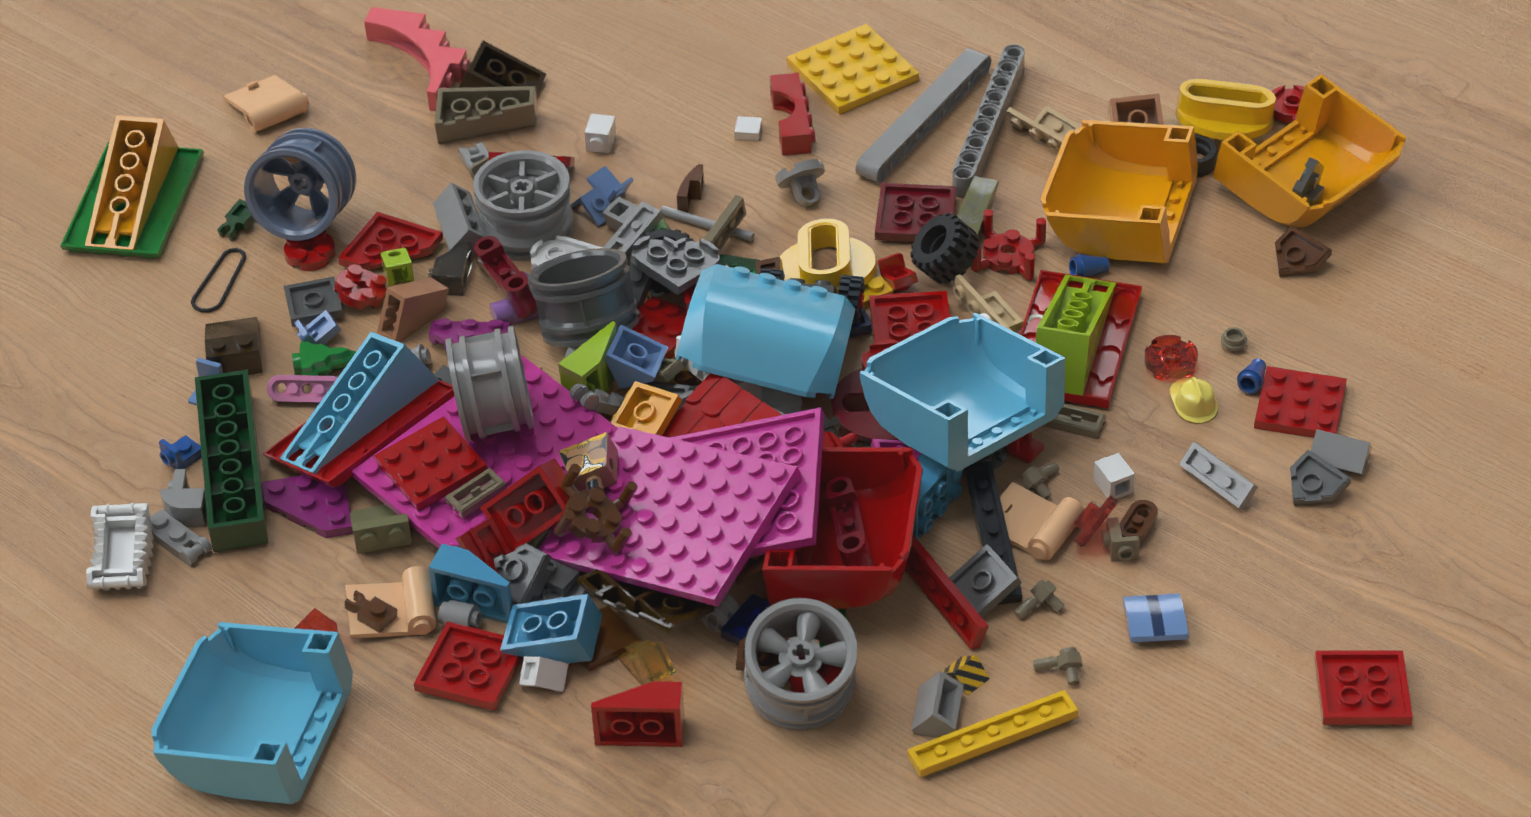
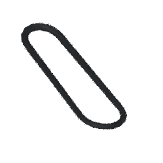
[191,248,246,312]

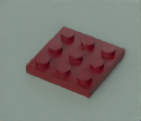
[875,183,956,242]

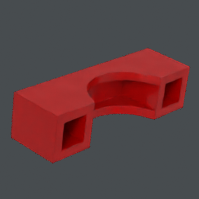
[770,72,816,156]

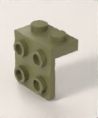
[350,505,412,554]

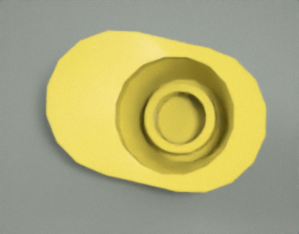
[1170,377,1218,424]

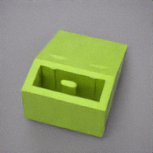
[558,321,617,395]

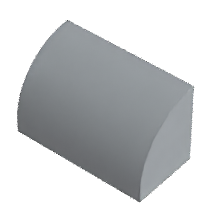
[1311,429,1372,474]
[911,671,964,737]

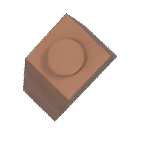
[377,277,449,342]

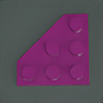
[429,318,510,350]
[262,475,353,538]

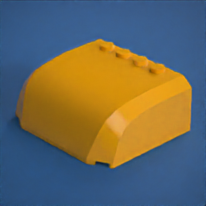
[1213,74,1406,227]
[1041,120,1198,263]

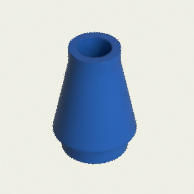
[1069,254,1109,277]
[1237,358,1267,394]

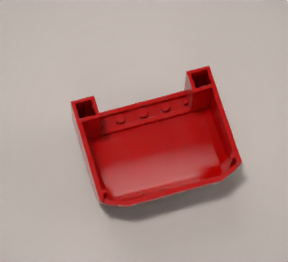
[762,447,923,609]

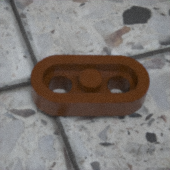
[1119,500,1158,544]

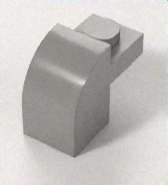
[160,469,207,527]

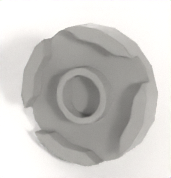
[775,159,826,207]

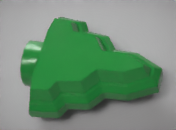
[292,341,356,376]

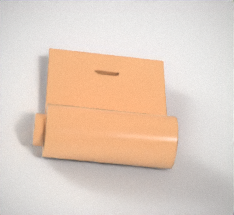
[224,75,309,133]
[1000,482,1085,560]
[345,566,436,639]

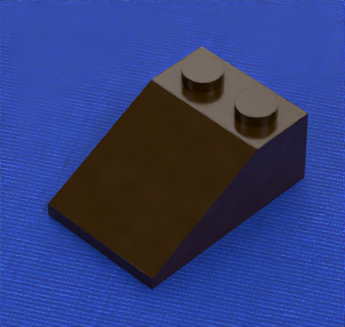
[459,40,547,96]
[205,317,263,375]

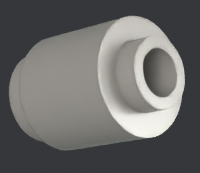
[438,600,483,628]

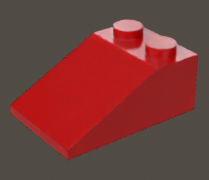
[480,458,569,552]
[591,681,685,747]

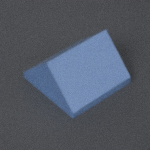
[605,324,668,389]

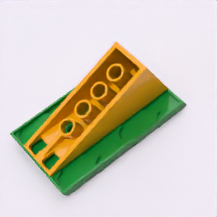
[60,115,204,259]

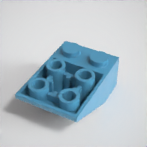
[913,453,963,540]

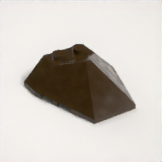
[577,569,715,632]

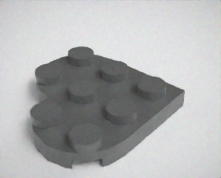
[630,236,720,295]

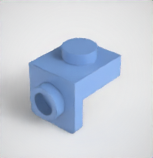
[295,310,341,345]

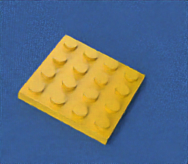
[787,24,919,115]

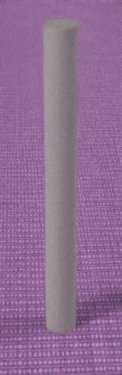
[661,206,755,242]

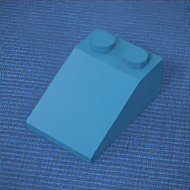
[428,544,512,624]
[500,594,603,663]

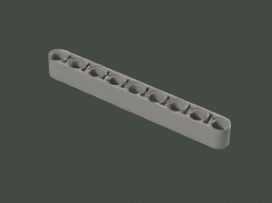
[952,44,1025,198]
[855,48,992,183]

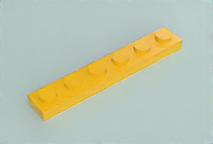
[907,690,1079,778]

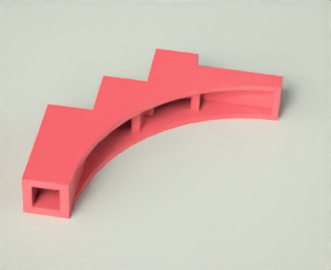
[364,7,470,111]

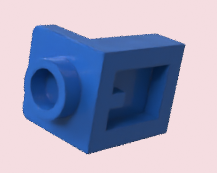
[159,435,202,469]

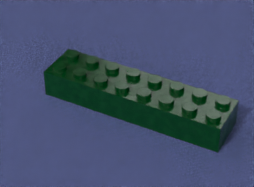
[194,369,269,552]

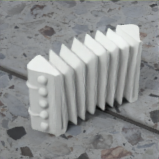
[86,503,154,591]

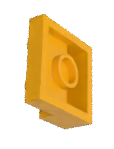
[611,381,682,436]

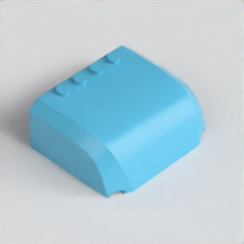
[676,264,855,399]
[860,313,1065,471]
[151,622,353,804]

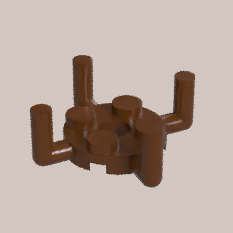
[554,464,638,554]

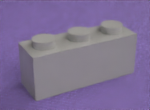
[433,183,487,260]

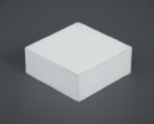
[734,116,762,141]

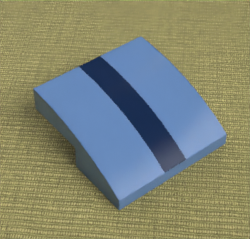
[1123,593,1188,643]

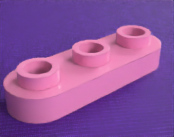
[267,375,338,402]

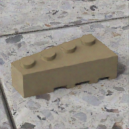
[435,86,538,144]

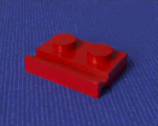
[455,517,511,574]

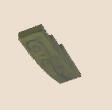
[958,176,999,243]

